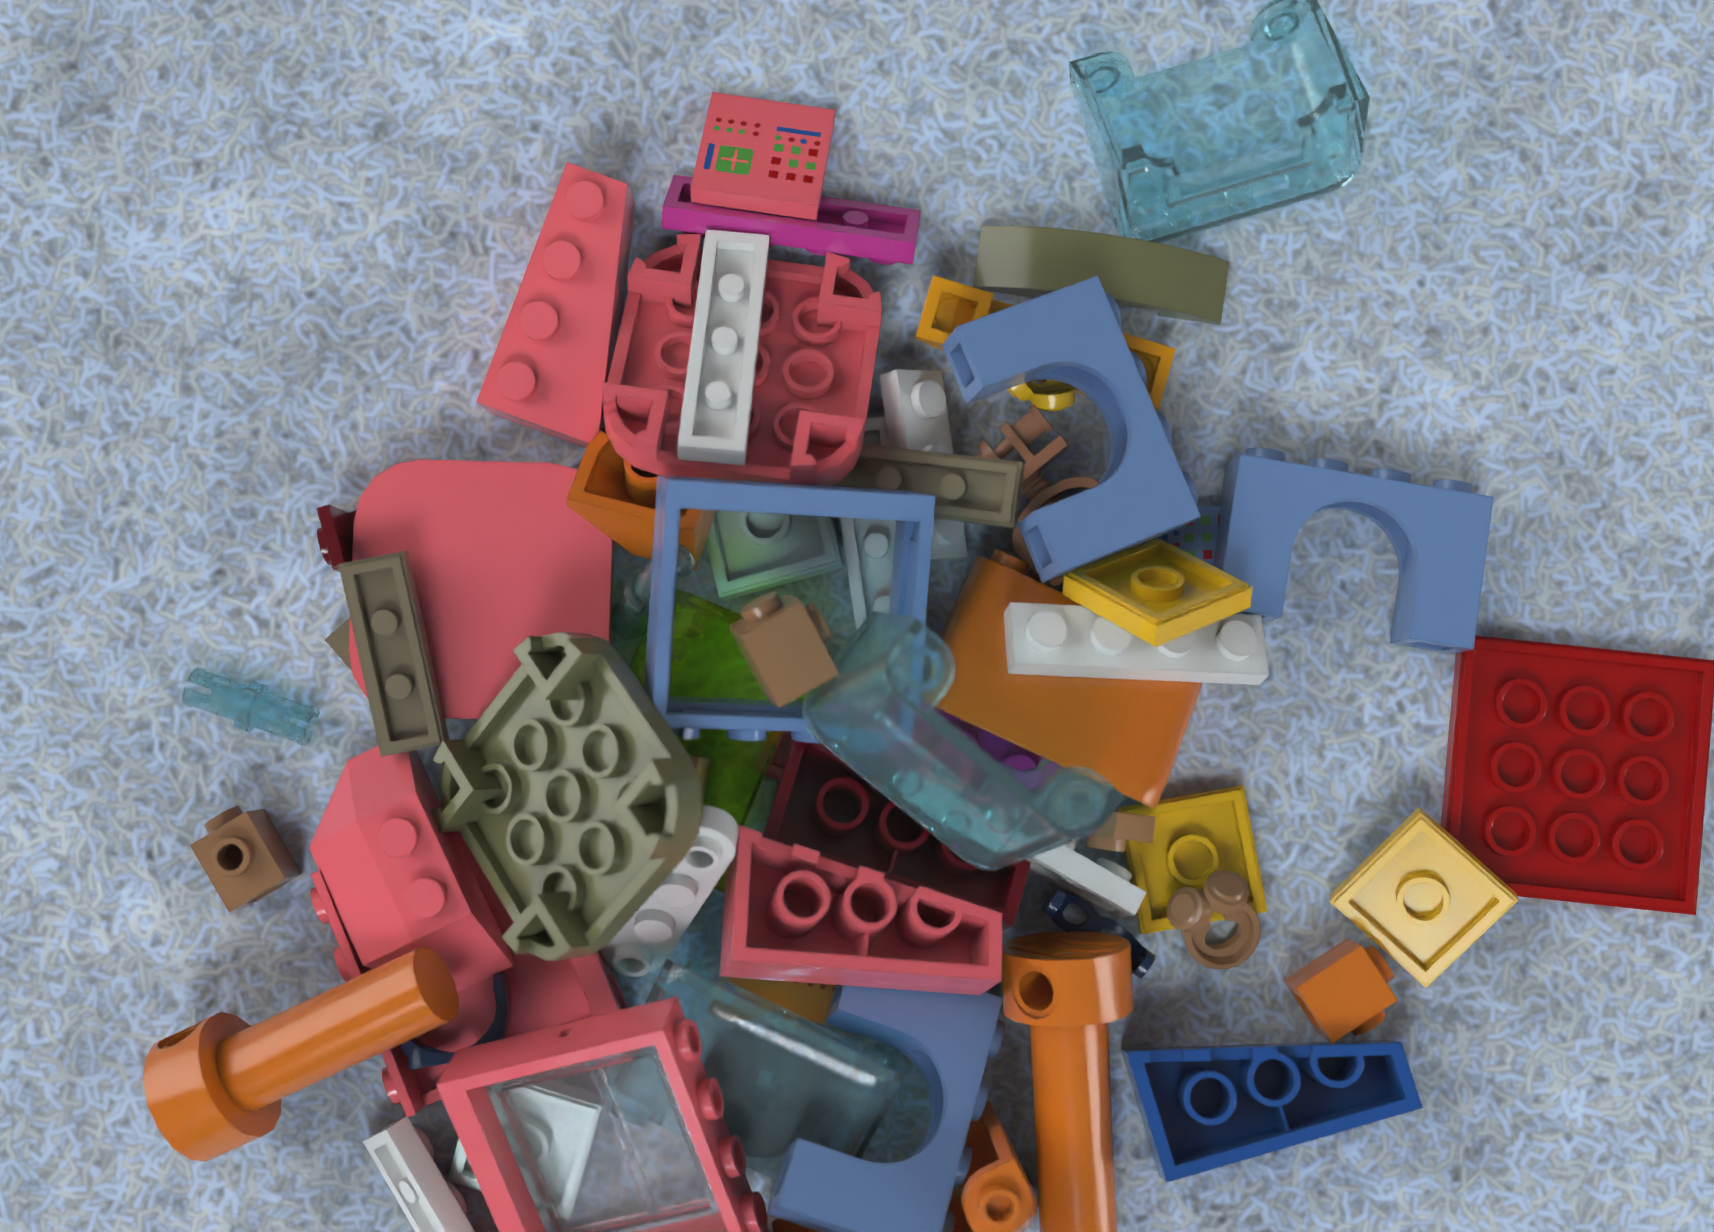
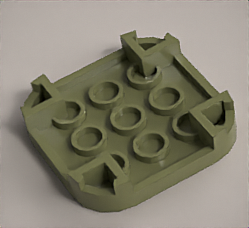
[431,632,704,961]

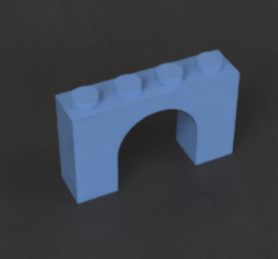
[942,276,1201,583]
[1213,447,1494,654]
[767,985,1005,1232]

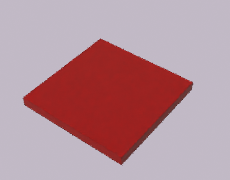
[1441,635,1714,915]

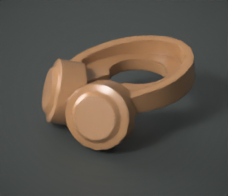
[1166,870,1261,969]

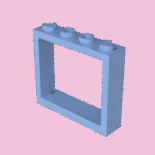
[644,475,935,745]

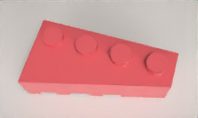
[476,162,635,448]
[720,825,1002,995]

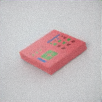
[690,92,836,221]

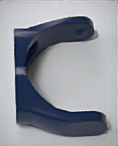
[1041,888,1156,979]
[400,972,511,1070]

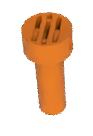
[1002,931,1134,1232]
[143,946,459,1162]

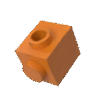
[1283,939,1398,1043]

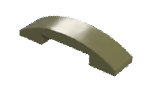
[973,225,1229,325]

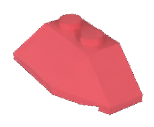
[309,745,516,992]

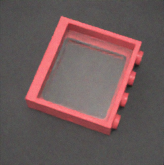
[436,996,768,1232]

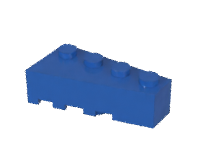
[1121,1040,1423,1183]

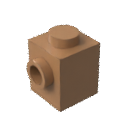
[728,592,839,708]
[190,806,302,912]

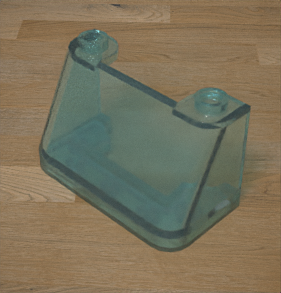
[1069,0,1370,243]
[802,611,1125,871]
[605,946,907,1181]

